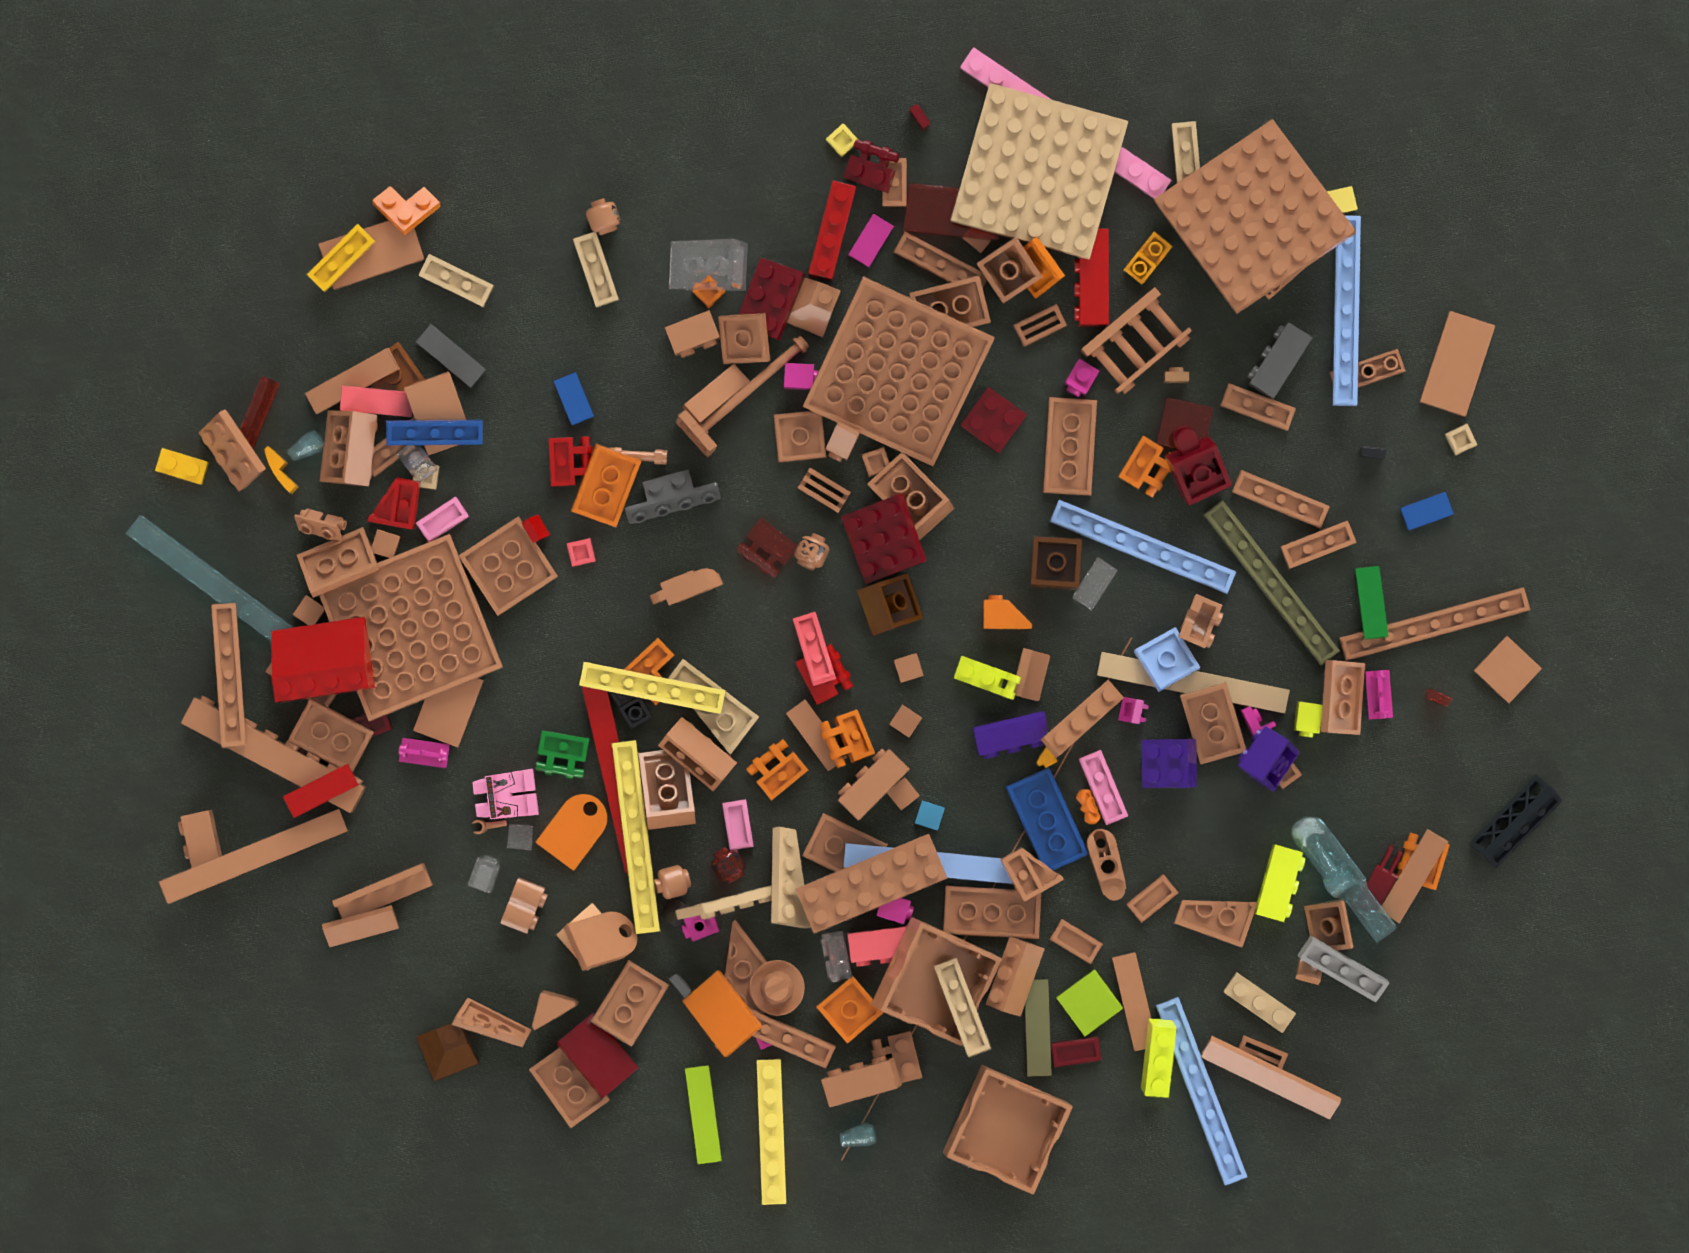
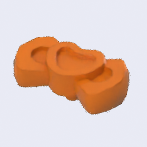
[1076,789,1101,824]

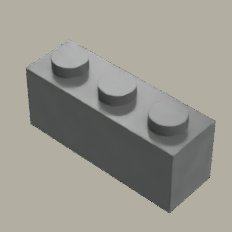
[1247,322,1313,399]

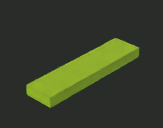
[685,1065,722,1164]

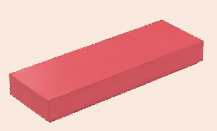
[340,385,412,417]
[793,612,836,686]

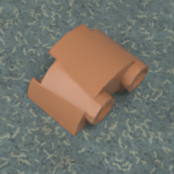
[1178,594,1224,648]

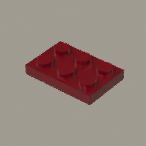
[738,257,806,341]

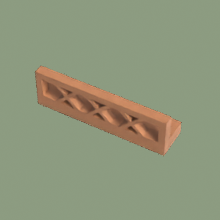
[332,863,433,919]

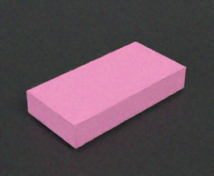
[416,496,469,542]
[722,799,754,850]

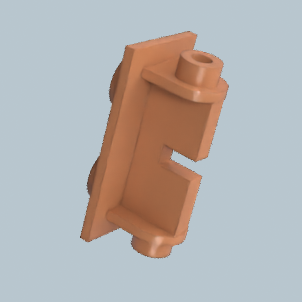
[294,508,347,542]

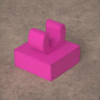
[1118,697,1149,724]

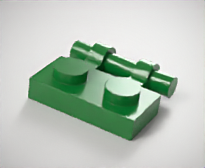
[535,730,590,779]

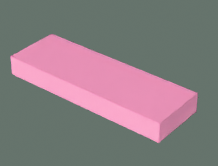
[1079,750,1128,825]

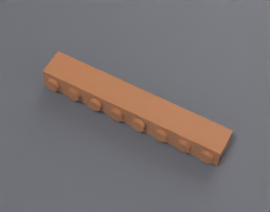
[181,696,366,813]

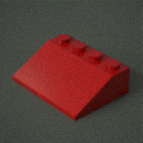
[271,617,375,702]

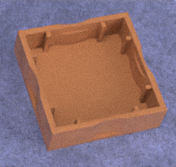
[871,917,1002,1046]
[942,1065,1073,1195]

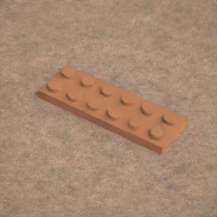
[796,834,947,934]

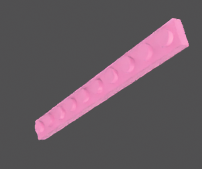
[960,47,1172,199]

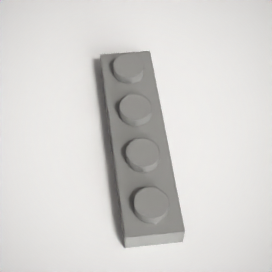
[1298,936,1389,1002]

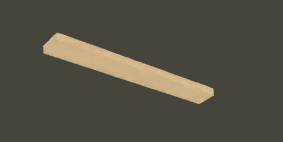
[1097,652,1290,713]

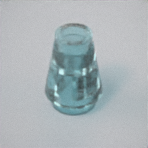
[287,430,325,462]
[840,1123,876,1147]

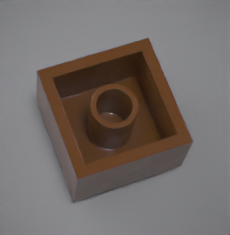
[1031,536,1082,590]

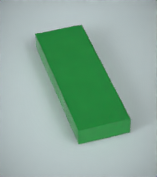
[1355,566,1389,640]

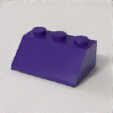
[972,711,1048,759]

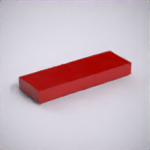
[283,764,359,818]

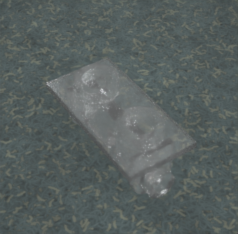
[820,931,852,982]

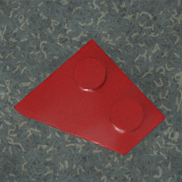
[368,477,421,530]

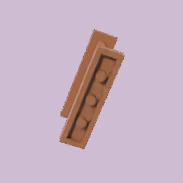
[1081,287,1192,394]

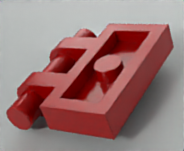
[549,437,593,487]
[795,644,853,705]

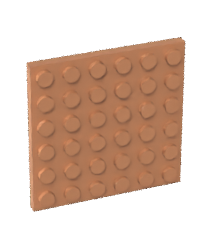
[1154,119,1356,314]
[803,277,994,466]
[319,534,503,721]

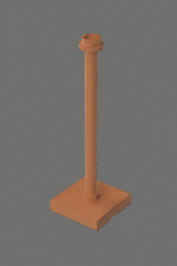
[676,336,809,458]

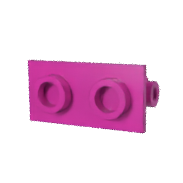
[1365,670,1393,719]
[399,738,450,768]

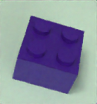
[1142,739,1197,788]

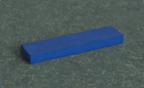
[386,420,483,445]

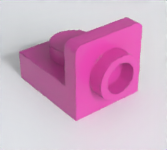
[1064,359,1099,397]
[1240,706,1276,736]

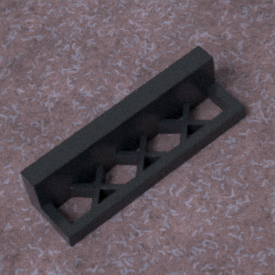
[1469,775,1562,869]

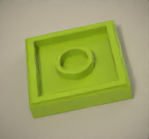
[1056,969,1123,1036]

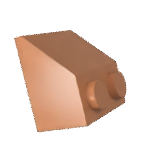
[976,237,1043,303]

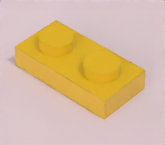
[155,448,209,485]

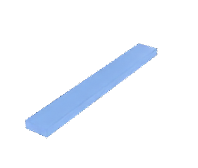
[1333,216,1361,406]
[1050,500,1236,594]
[843,843,1013,884]
[1155,997,1247,1185]

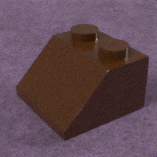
[857,573,923,636]

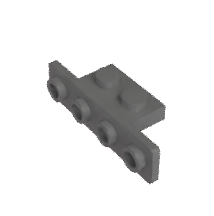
[625,470,721,524]

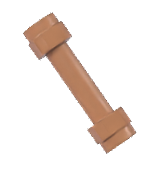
[610,447,667,465]

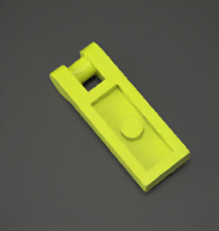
[954,656,1022,700]

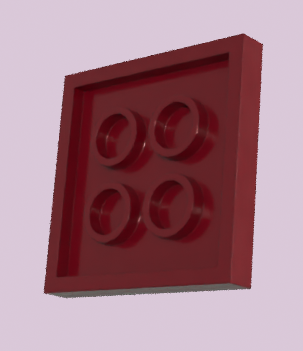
[841,493,927,584]

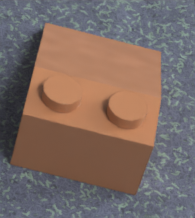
[909,276,991,327]
[867,452,954,540]
[638,750,696,830]

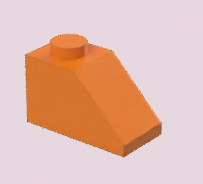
[983,595,1032,629]

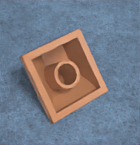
[787,278,841,338]

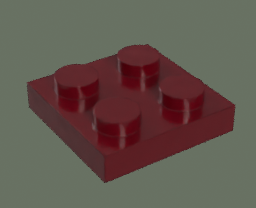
[960,387,1027,454]

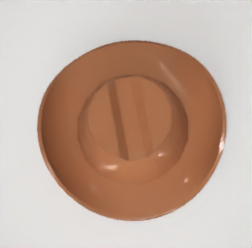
[749,960,805,1016]

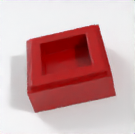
[522,514,550,543]

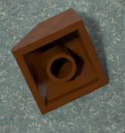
[416,1022,479,1081]

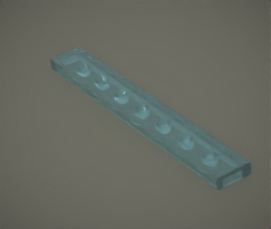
[126,515,294,641]

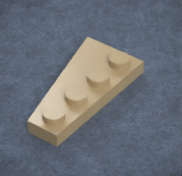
[669,659,759,755]
[771,827,811,928]
[675,885,772,920]

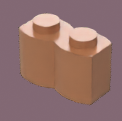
[500,878,548,934]

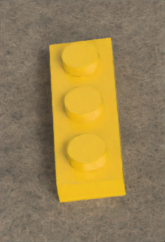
[307,224,375,292]

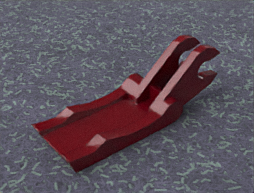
[1353,844,1403,916]

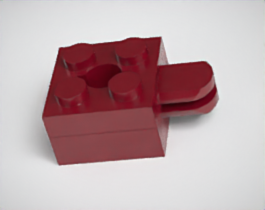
[1165,426,1232,506]

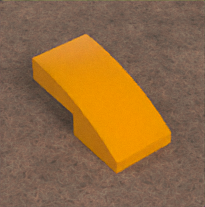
[264,446,299,494]

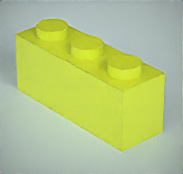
[1254,844,1305,922]
[1141,1018,1177,1098]

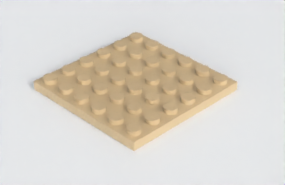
[951,83,1128,260]

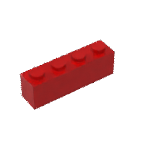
[809,180,856,282]
[1074,229,1109,327]

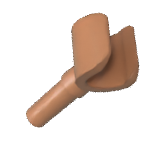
[472,819,507,834]

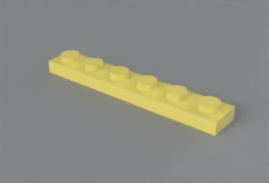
[579,662,726,714]
[757,1059,786,1205]

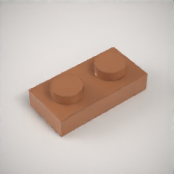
[882,158,906,207]

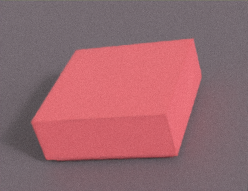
[567,538,596,567]

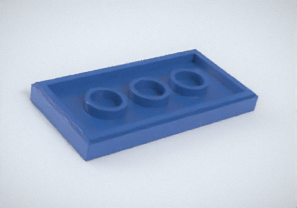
[1006,767,1089,871]

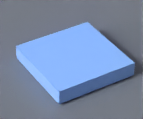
[1134,627,1200,692]

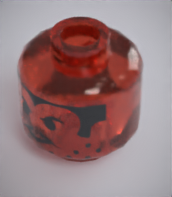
[710,847,746,884]

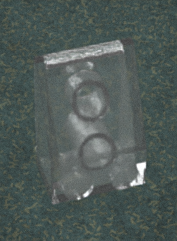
[669,239,748,292]

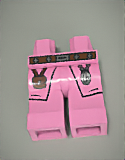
[473,769,539,819]

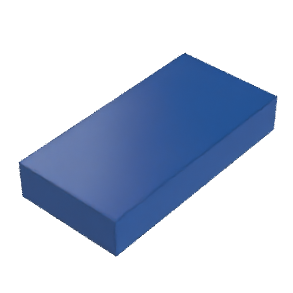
[554,372,594,426]
[1400,492,1454,531]

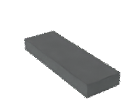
[416,324,486,388]

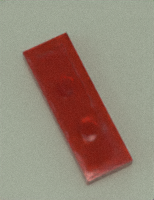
[240,376,280,449]

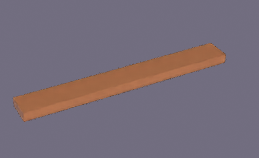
[1339,587,1530,661]
[159,809,348,904]

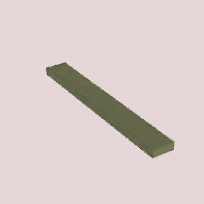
[1204,500,1340,666]

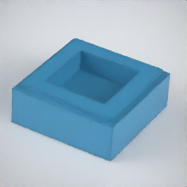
[915,801,945,831]

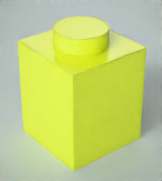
[1293,702,1323,738]

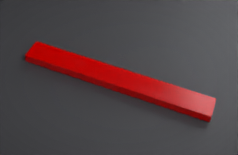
[582,686,628,873]

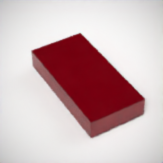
[1050,1036,1102,1068]

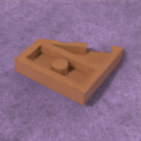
[1000,848,1064,902]

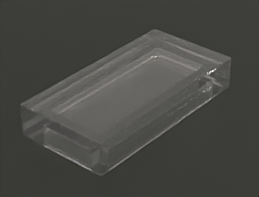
[1071,557,1118,611]

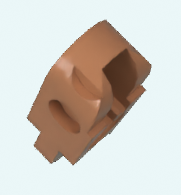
[650,568,723,605]
[1086,829,1127,901]

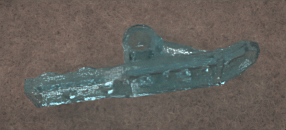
[1292,816,1397,943]

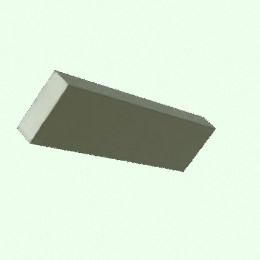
[1025,979,1051,1076]

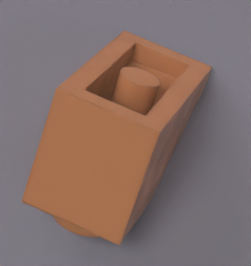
[826,421,860,462]

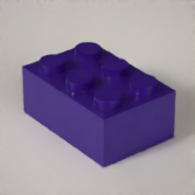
[1238,726,1300,792]

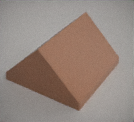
[1304,899,1353,950]
[532,990,579,1030]

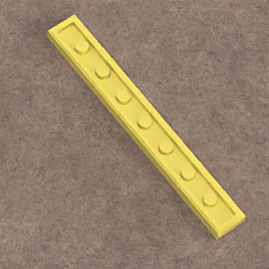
[612,740,660,934]

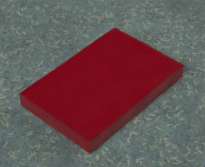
[556,1013,638,1099]

